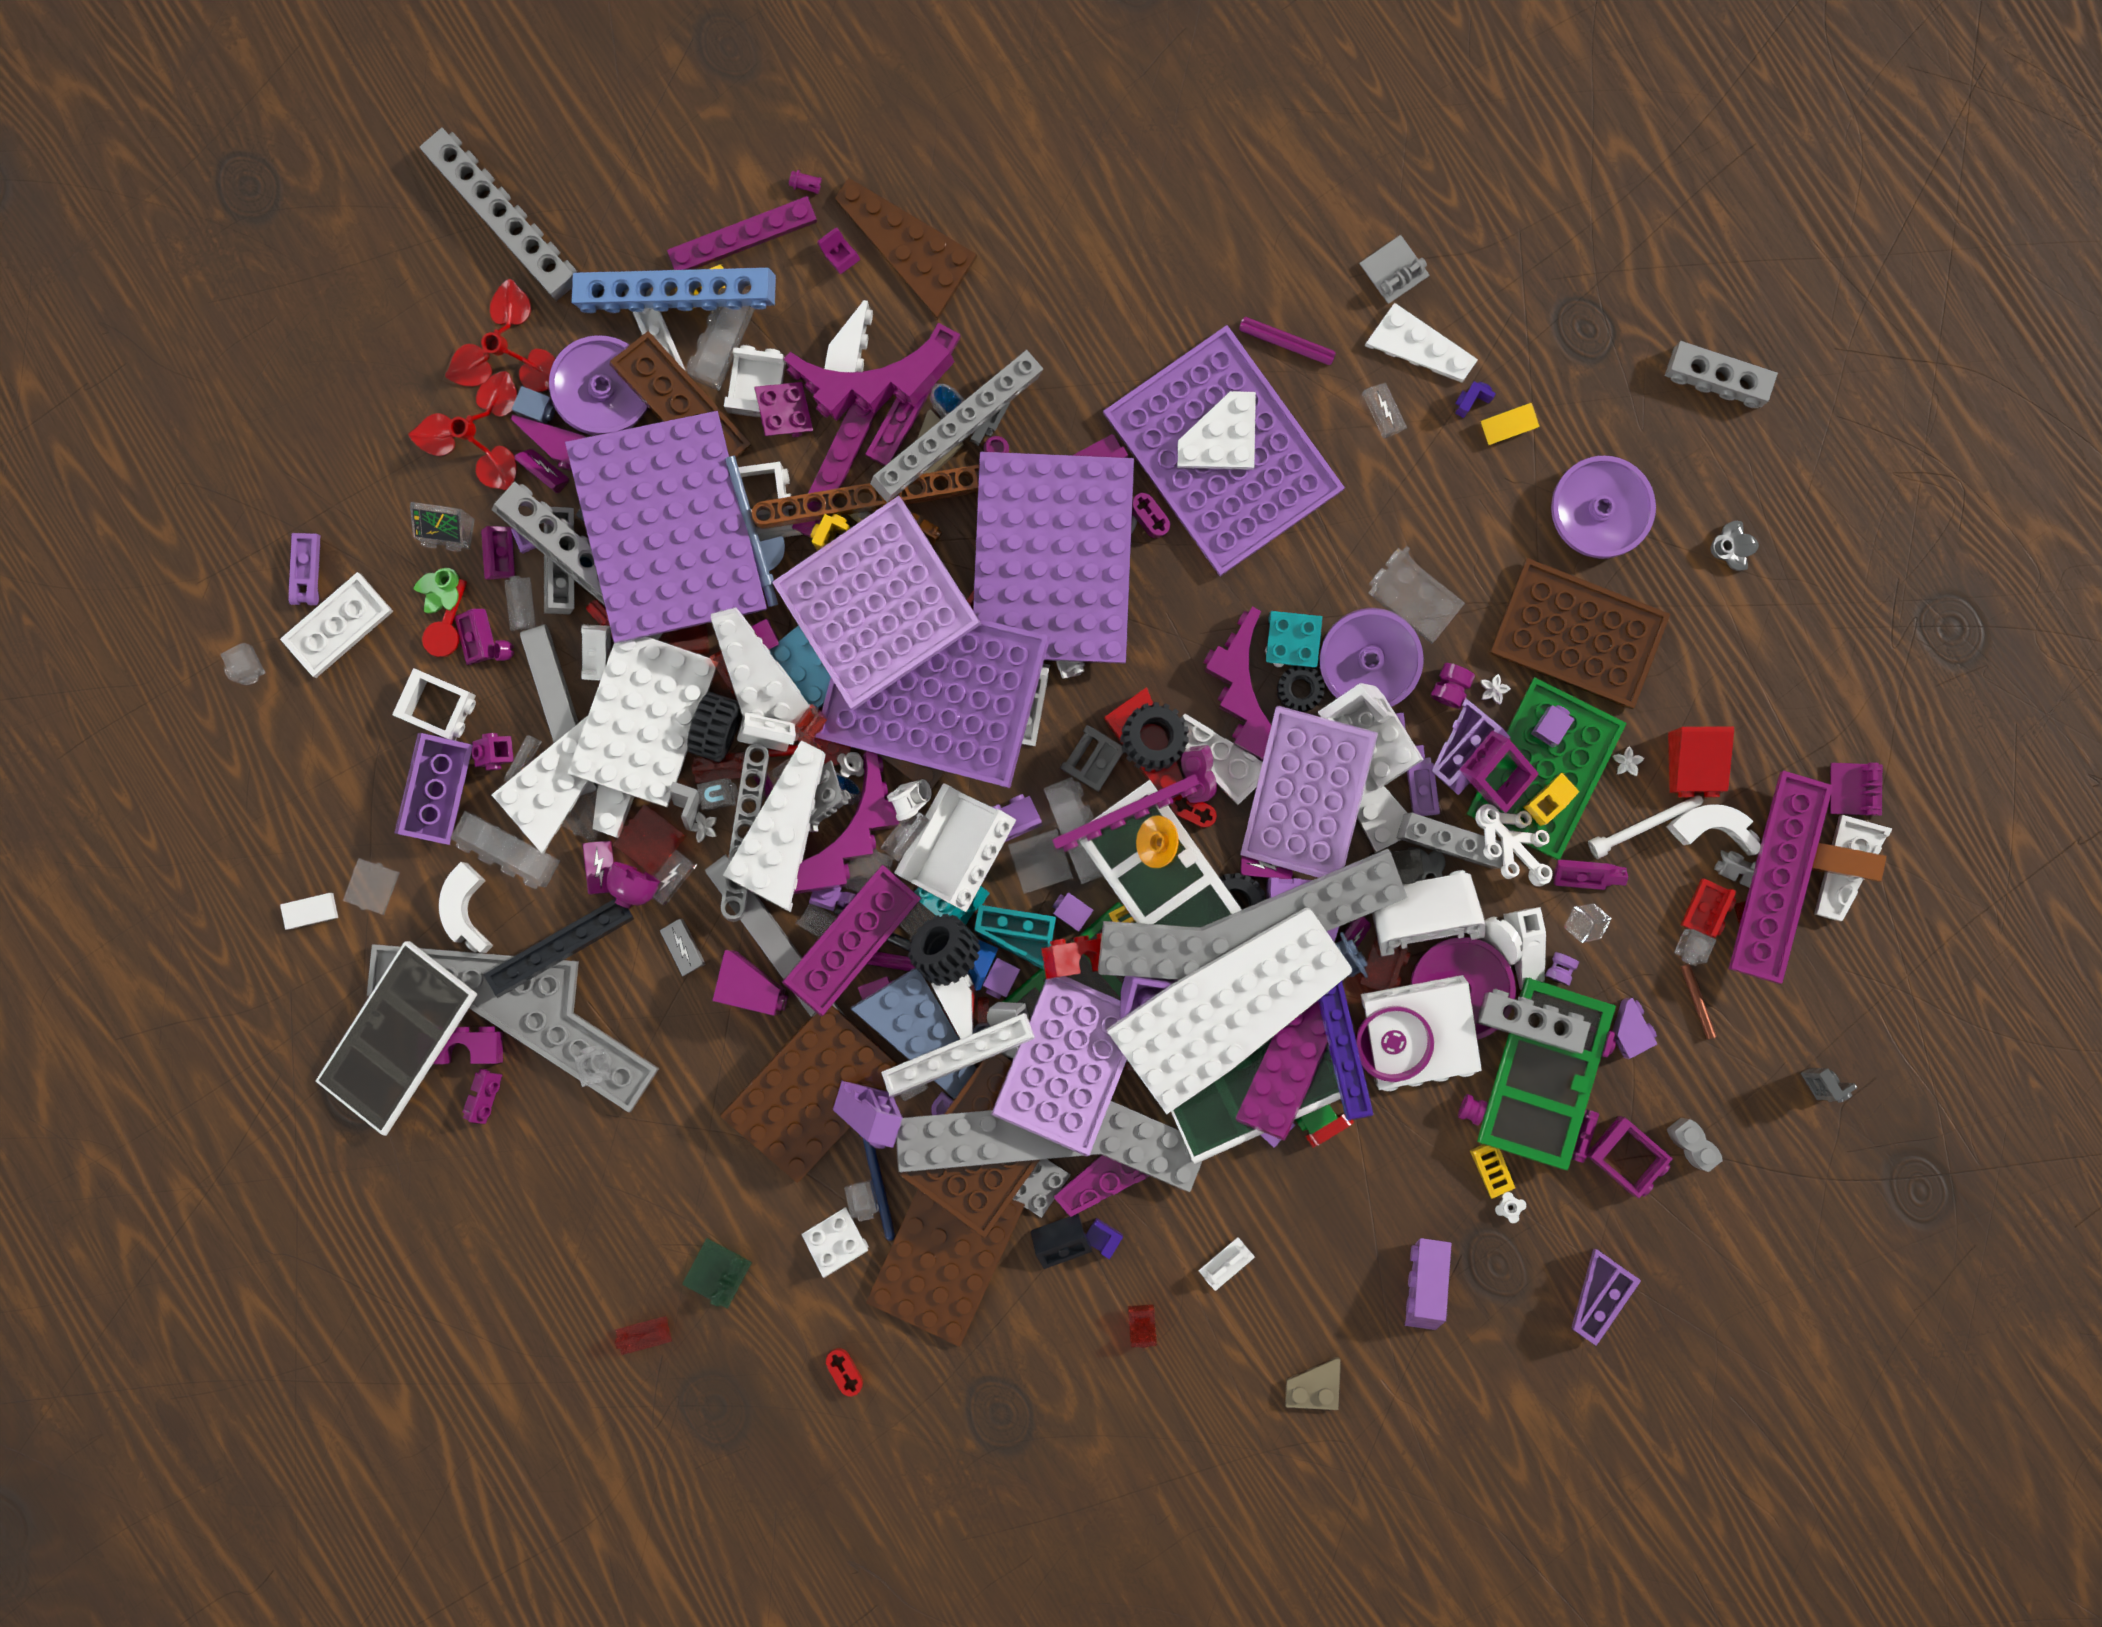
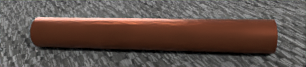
[1680,963,1717,1040]

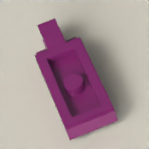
[1553,859,1628,890]

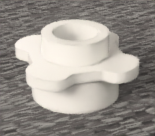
[837,752,864,778]
[1495,1192,1526,1223]

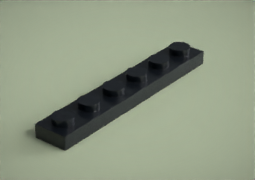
[483,898,634,998]

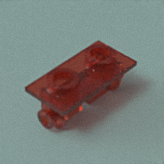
[692,752,744,783]
[615,1316,672,1355]

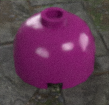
[607,862,660,908]

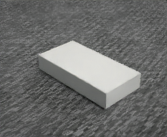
[280,893,338,930]

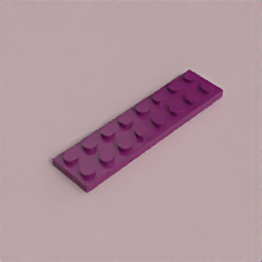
[1729,771,1833,984]

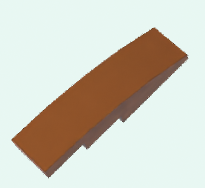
[1812,843,1887,882]

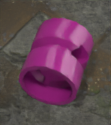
[1430,663,1475,709]

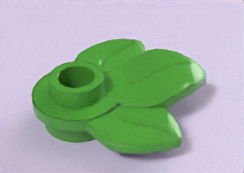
[414,568,459,613]

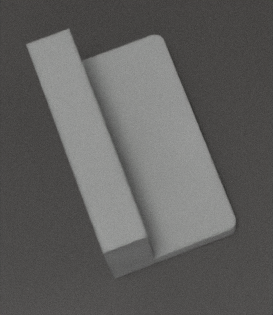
[669,782,702,831]

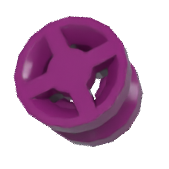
[1458,1094,1487,1126]

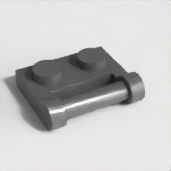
[1060,725,1123,792]

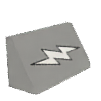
[660,919,706,976]

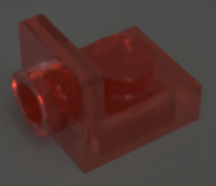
[795,704,827,750]

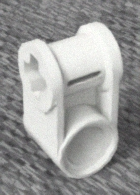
[887,779,931,821]

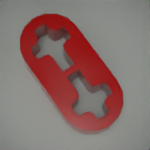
[1170,794,1217,828]
[1306,1112,1354,1148]
[826,1348,863,1396]

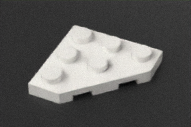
[1177,391,1256,470]

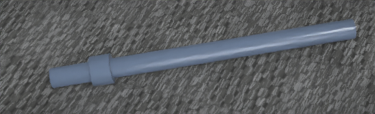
[725,456,778,607]

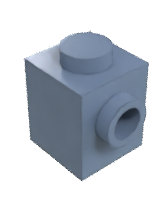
[512,386,556,424]

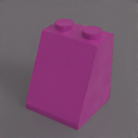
[713,950,789,1015]

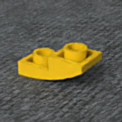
[1481,403,1540,445]

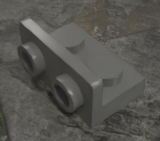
[1801,1068,1857,1103]

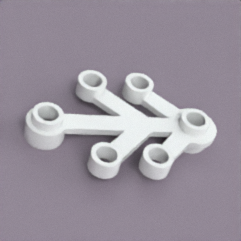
[1476,804,1552,887]

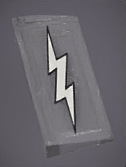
[1363,383,1407,439]
[653,850,697,906]

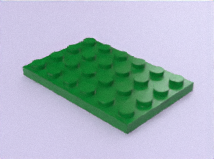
[1465,677,1627,861]

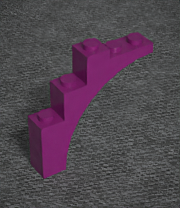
[784,337,954,421]
[1203,606,1272,762]
[793,751,899,894]

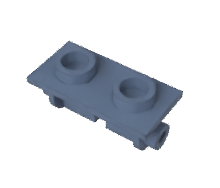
[1335,933,1368,978]

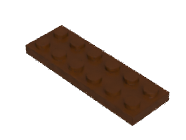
[610,331,751,458]

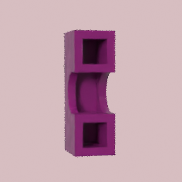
[419,1027,503,1064]

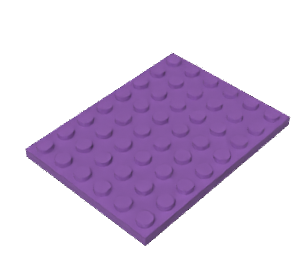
[1103,325,1345,577]
[565,411,767,644]
[973,452,1134,664]
[815,619,1050,788]

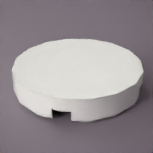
[1479,916,1523,966]

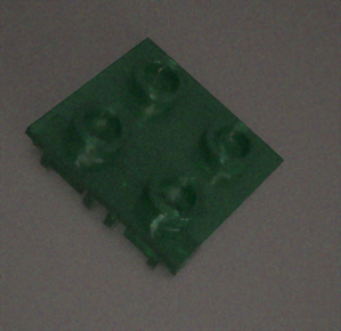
[682,1238,752,1309]

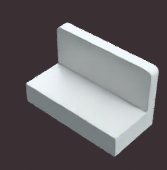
[737,712,796,752]

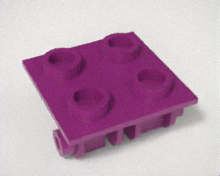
[754,382,813,437]
[1830,763,1883,816]

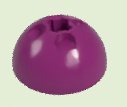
[1356,1006,1434,1082]

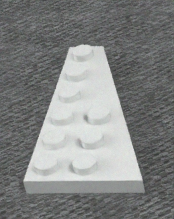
[711,608,820,741]
[492,716,589,854]
[723,741,826,912]

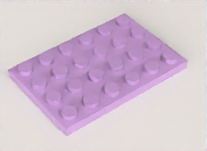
[1241,706,1378,878]
[991,976,1127,1157]

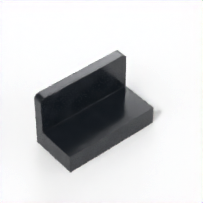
[1031,1214,1092,1269]

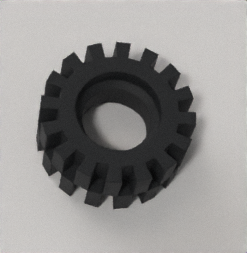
[1277,666,1325,713]

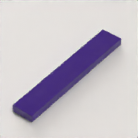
[1318,981,1374,1121]

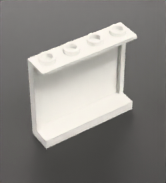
[894,783,1016,912]
[1361,975,1482,1091]

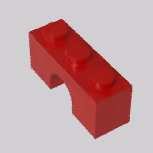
[1041,933,1102,979]

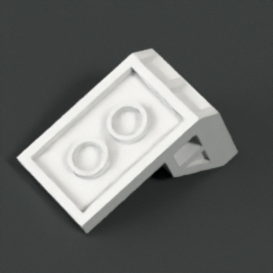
[1318,683,1424,788]

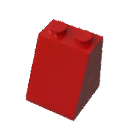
[1668,727,1734,798]

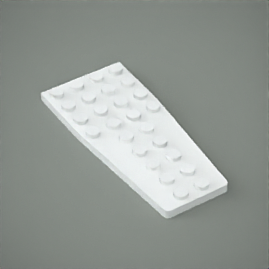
[1107,908,1352,1114]

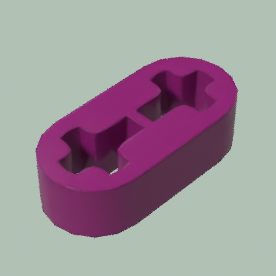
[1132,493,1170,538]

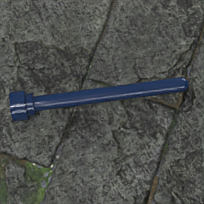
[859,1134,895,1241]

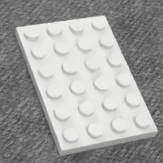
[568,637,719,807]

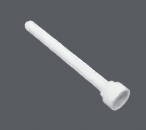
[1588,795,1703,859]

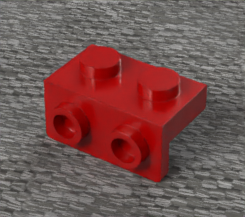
[1680,878,1736,938]

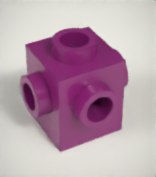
[472,733,514,771]

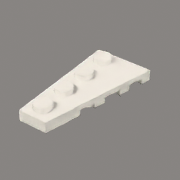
[1183,714,1263,805]

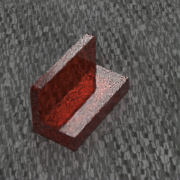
[658,624,710,654]

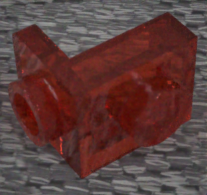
[1128,1304,1157,1348]

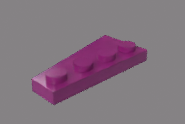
[1053,1155,1149,1217]

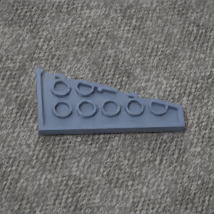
[850,968,976,1099]

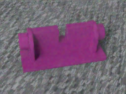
[462,1068,502,1124]
[1560,1109,1599,1163]

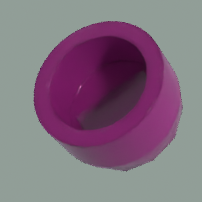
[494,640,514,661]

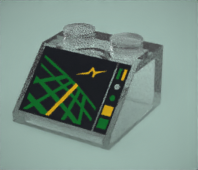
[410,502,475,552]

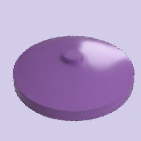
[549,336,648,436]
[1551,456,1656,559]
[1320,608,1423,707]

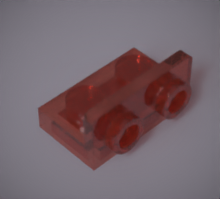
[1359,935,1410,991]

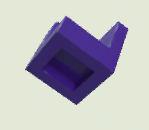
[1086,1218,1123,1259]

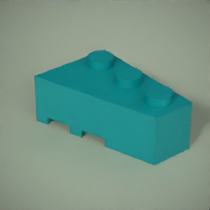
[975,905,1056,970]

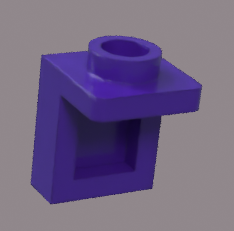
[1455,381,1496,418]

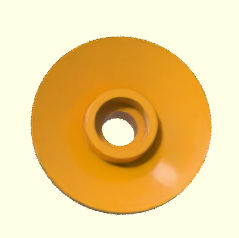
[1136,816,1179,868]

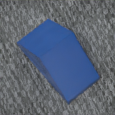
[967,940,998,991]

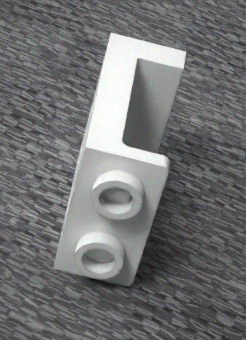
[724,345,786,417]

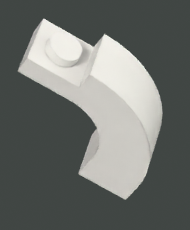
[1666,805,1761,856]
[439,862,493,953]

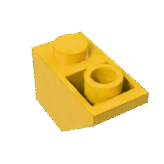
[1523,773,1579,826]

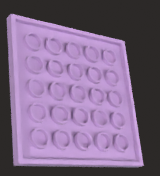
[772,496,981,710]

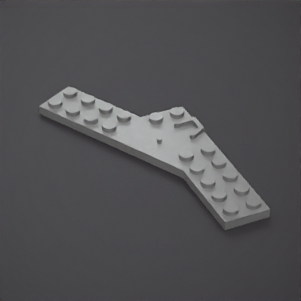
[1098,849,1408,979]
[367,944,659,1113]
[896,1101,1209,1192]

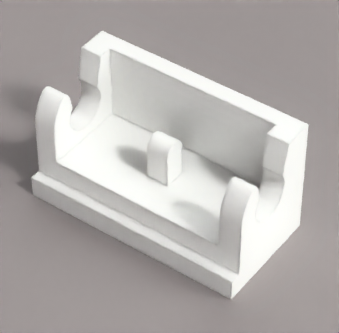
[581,624,611,681]

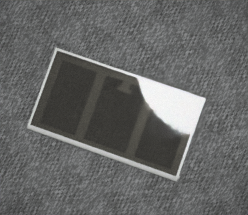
[316,941,477,1136]

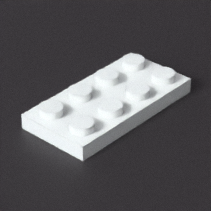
[280,572,393,678]

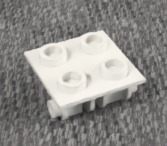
[801,1207,869,1278]

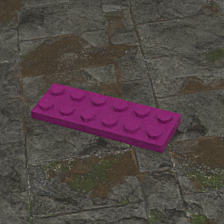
[782,865,921,1016]
[1236,999,1348,1141]

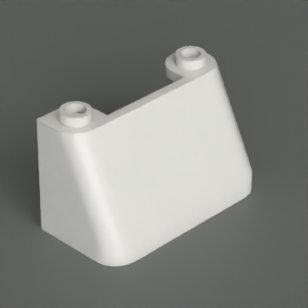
[1372,870,1486,956]

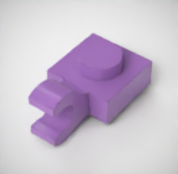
[809,887,856,911]

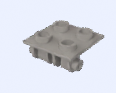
[1359,235,1430,304]
[809,760,851,826]
[1013,1159,1070,1218]

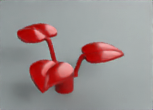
[445,279,555,392]
[409,371,517,491]

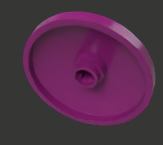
[1410,937,1516,1040]

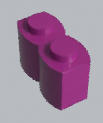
[1181,745,1217,803]

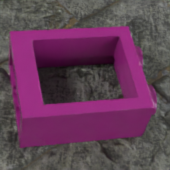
[1460,730,1539,813]
[1587,1116,1673,1198]

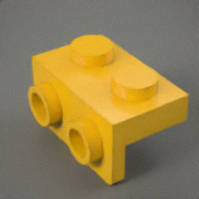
[810,514,850,551]

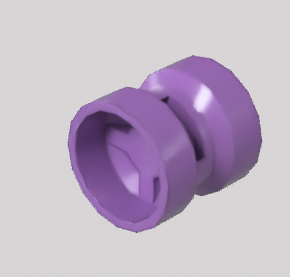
[1545,952,1579,986]

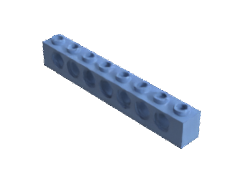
[572,268,776,313]

